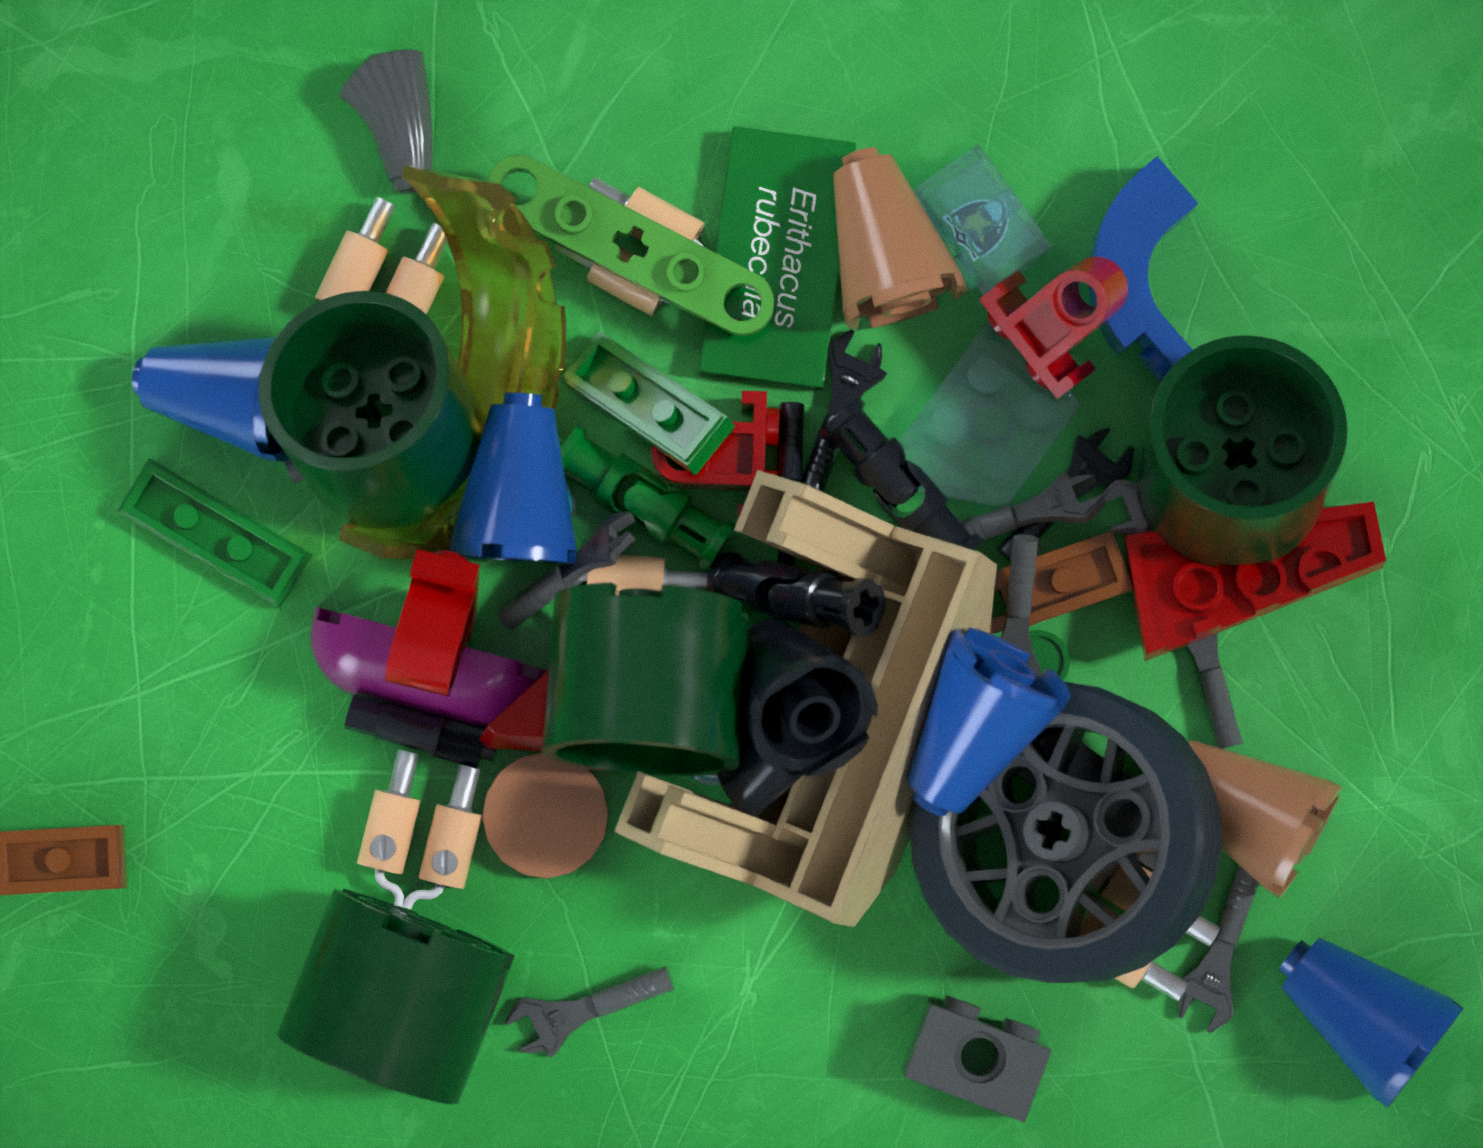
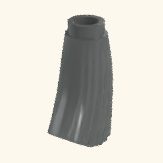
[339,49,433,194]

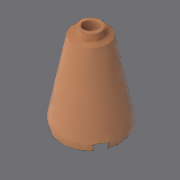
[833,147,967,329]
[1189,740,1342,898]

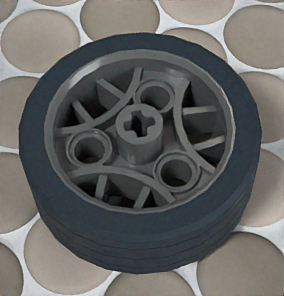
[909,681,1222,983]

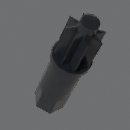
[345,694,496,768]

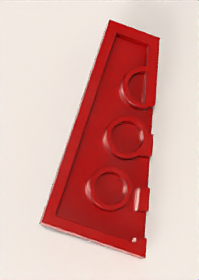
[1123,501,1386,662]

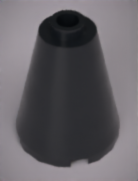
[744,619,878,777]

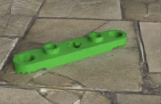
[487,155,774,336]

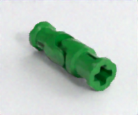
[560,425,736,573]

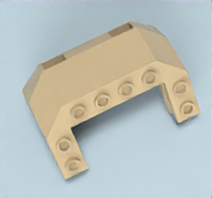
[614,470,997,927]

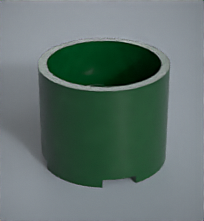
[259,291,485,529]
[1138,335,1348,568]
[542,582,748,776]
[277,888,515,1104]

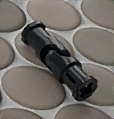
[817,396,983,550]
[707,552,886,637]

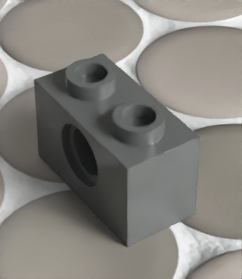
[901,995,1052,1122]

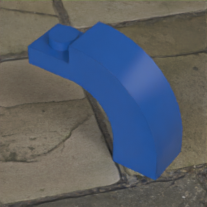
[1088,156,1198,382]

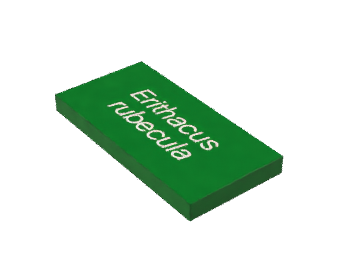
[699,126,856,390]

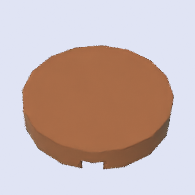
[482,753,609,879]

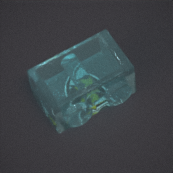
[915,144,1051,296]

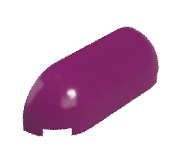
[310,607,548,728]

